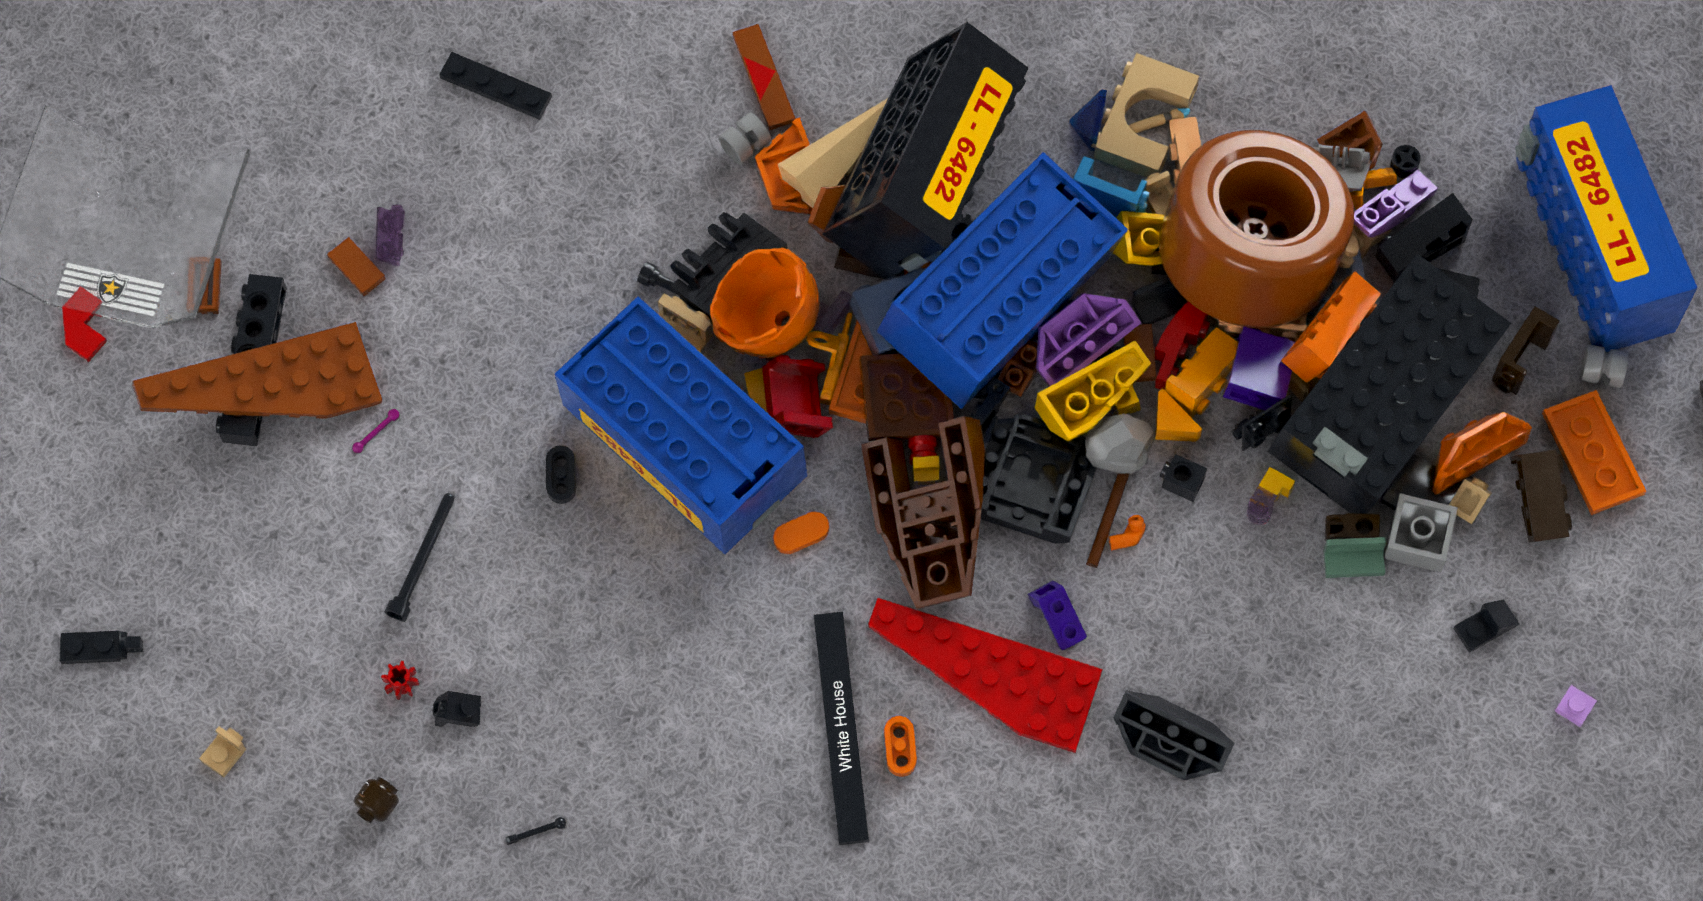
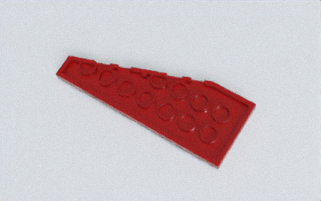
[868,598,1103,753]

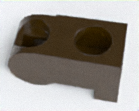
[1325,513,1380,541]

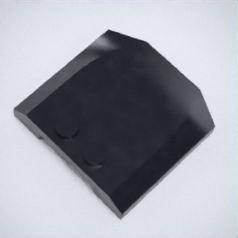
[981,414,1097,544]

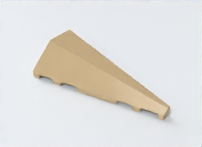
[778,98,888,208]

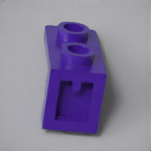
[1028,580,1087,650]

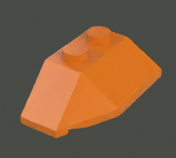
[1432,412,1532,495]

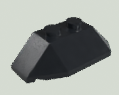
[1113,690,1235,781]

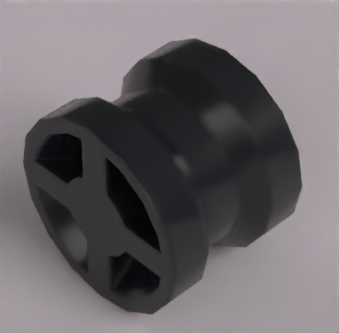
[1390,145,1421,179]

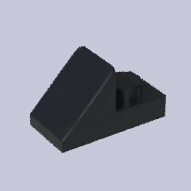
[1453,599,1520,653]

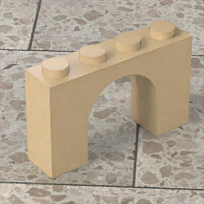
[1091,53,1199,178]

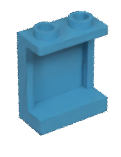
[1073,156,1150,218]

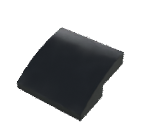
[1381,453,1462,510]

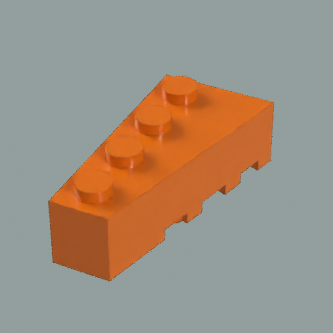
[1281,271,1381,383]

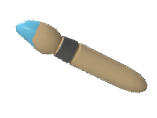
[1128,108,1190,133]

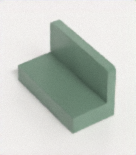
[1323,537,1386,578]

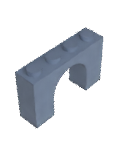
[850,268,926,355]

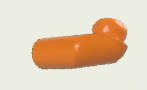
[1108,515,1146,551]

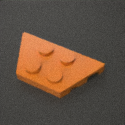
[755,117,813,214]

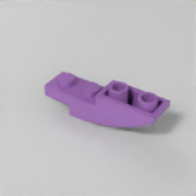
[1354,169,1438,237]

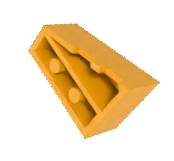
[1165,327,1238,418]

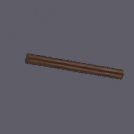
[1086,473,1130,568]

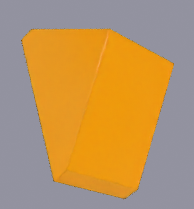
[1155,388,1202,442]

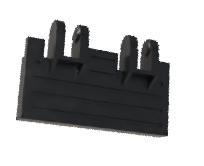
[670,212,787,322]

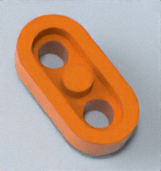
[884,716,917,777]

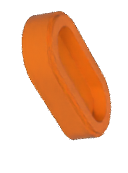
[773,512,829,554]

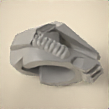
[1085,413,1155,474]

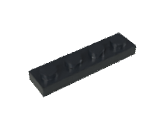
[439,52,552,120]

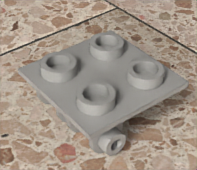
[1313,144,1371,192]

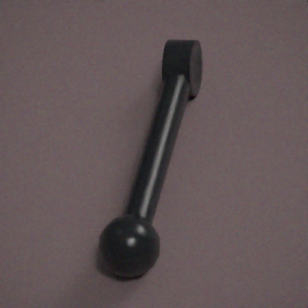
[505,817,566,845]

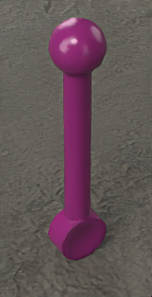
[352,409,400,453]

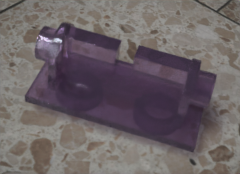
[375,204,405,266]

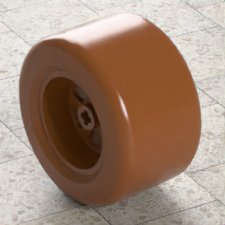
[1159,130,1354,328]

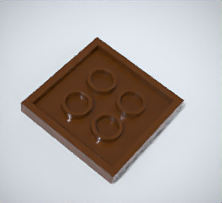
[859,354,954,441]

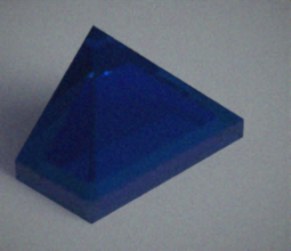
[1069,89,1107,151]

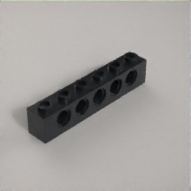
[216,274,287,446]

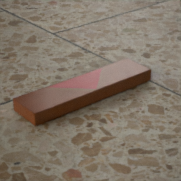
[732,24,796,131]

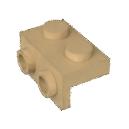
[658,293,713,352]

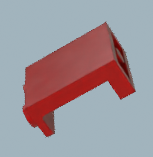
[762,355,833,438]

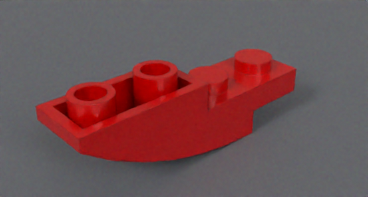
[1154,301,1210,390]

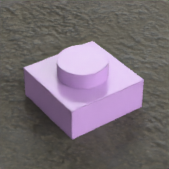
[1555,685,1597,727]

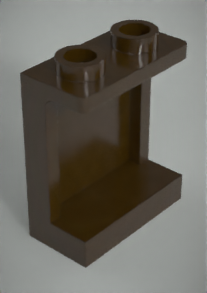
[1491,306,1560,395]

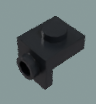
[432,691,481,727]

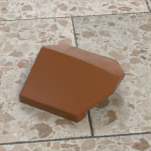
[1317,111,1383,171]
[808,185,845,243]

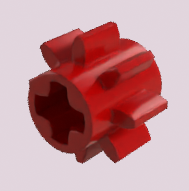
[381,661,420,700]

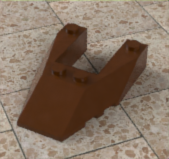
[861,416,985,609]

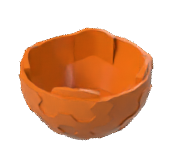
[710,247,820,358]

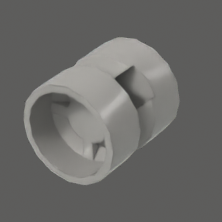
[718,112,772,165]
[1580,344,1629,388]

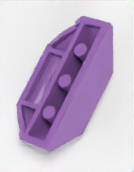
[1036,293,1141,387]

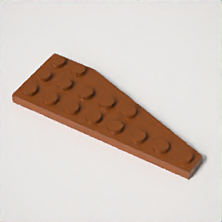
[132,322,382,419]

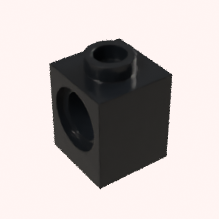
[1159,454,1207,502]

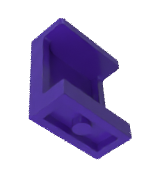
[1223,327,1295,410]

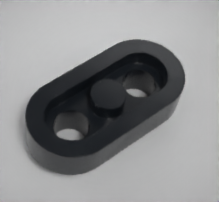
[546,445,576,504]

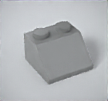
[1384,494,1458,573]

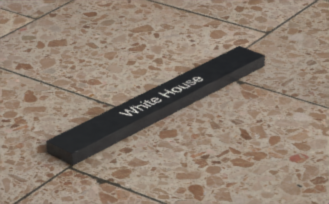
[814,612,869,845]

